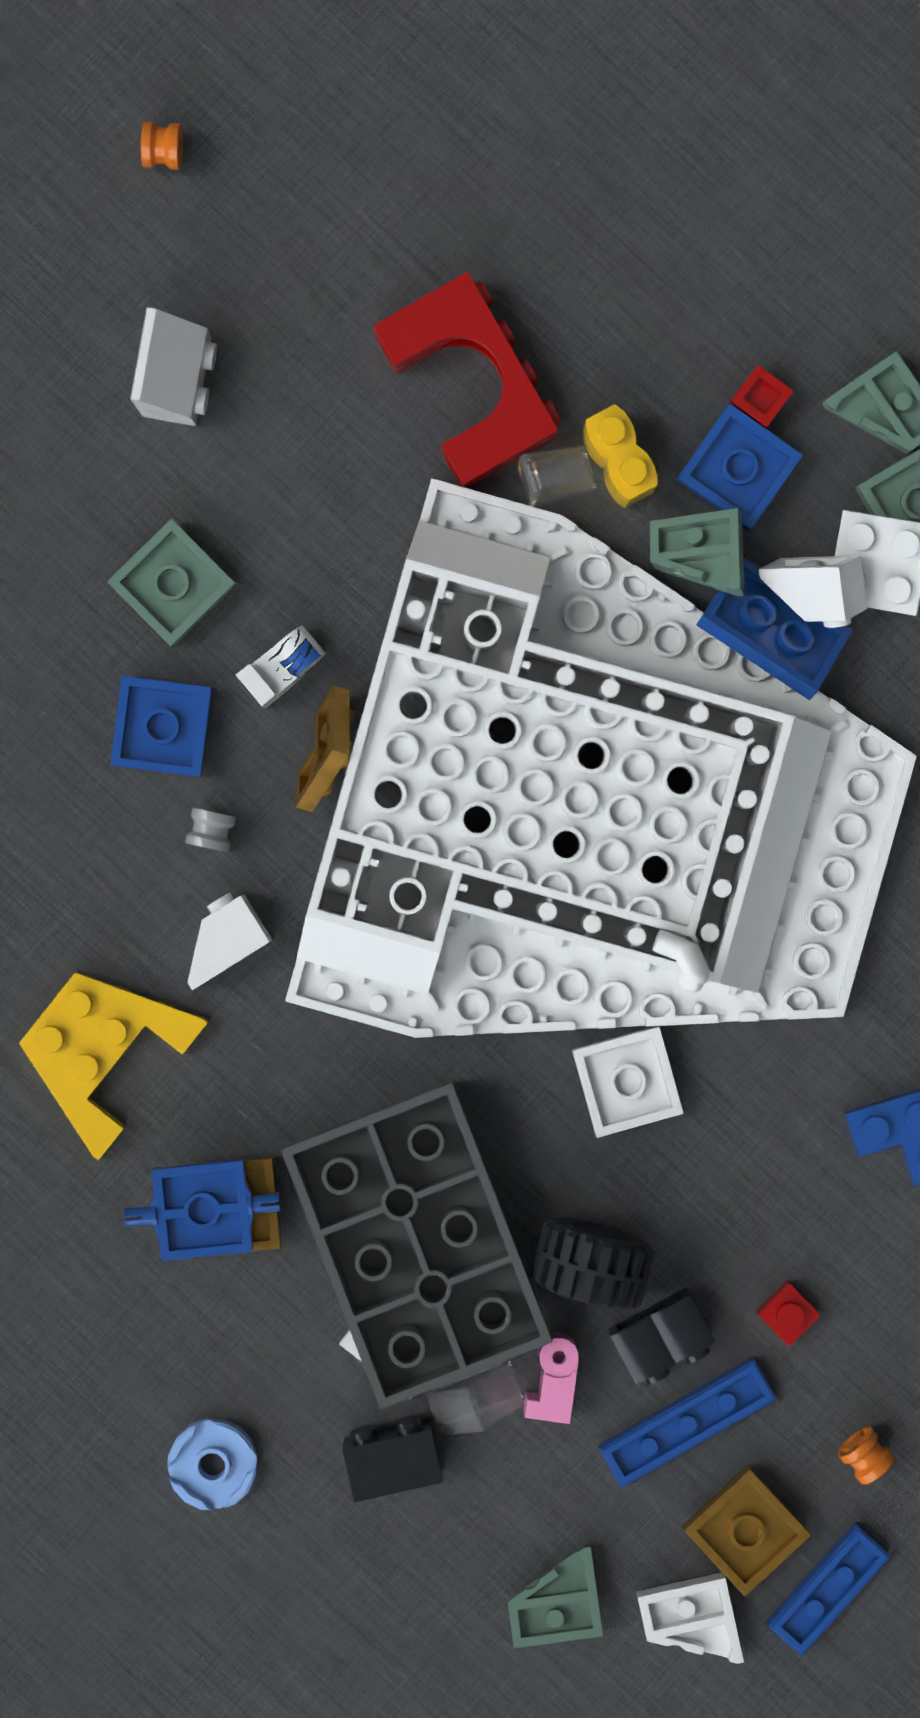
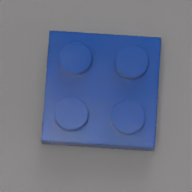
[676,403,803,531]
[110,676,213,777]

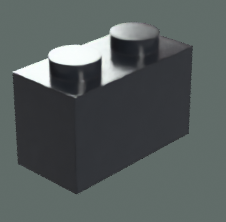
[342,1415,443,1502]

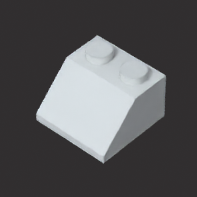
[131,307,217,426]

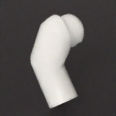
[652,929,710,992]

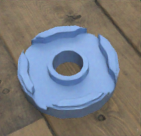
[168,1418,258,1510]

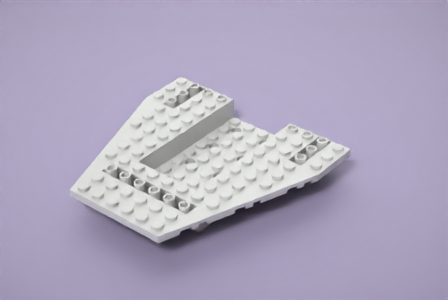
[285,478,917,1038]

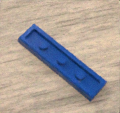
[598,1357,777,1488]

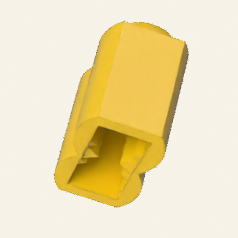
[583,404,658,508]

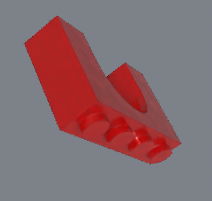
[373,271,561,488]

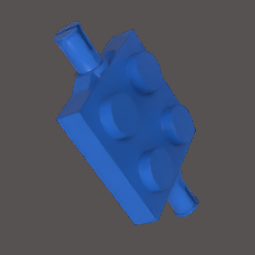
[124,1158,281,1261]

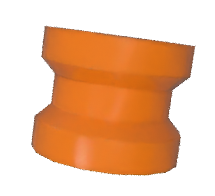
[141,121,183,170]
[837,1426,895,1485]

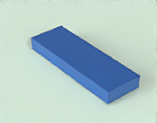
[766,1522,891,1657]

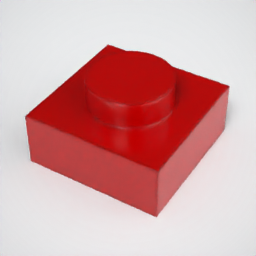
[729,365,794,429]
[755,1280,821,1347]

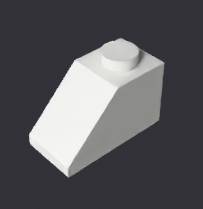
[759,555,867,628]
[187,892,273,990]

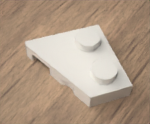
[636,1572,744,1664]

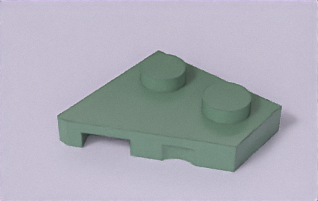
[650,508,744,596]

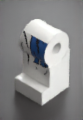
[236,626,326,709]

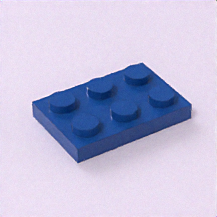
[696,557,853,701]

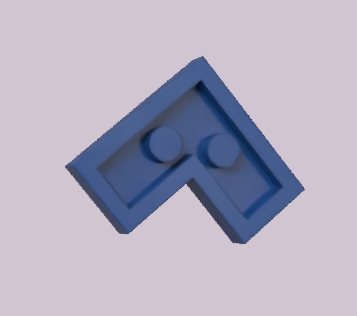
[844,1089,920,1187]

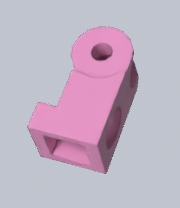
[523,1331,579,1424]

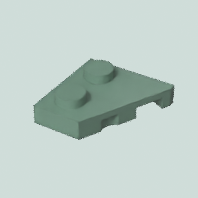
[822,351,920,454]
[507,1545,603,1649]

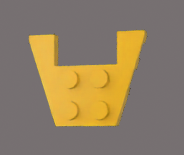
[19,972,209,1160]

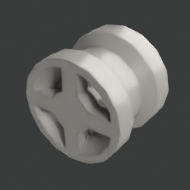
[185,808,237,852]

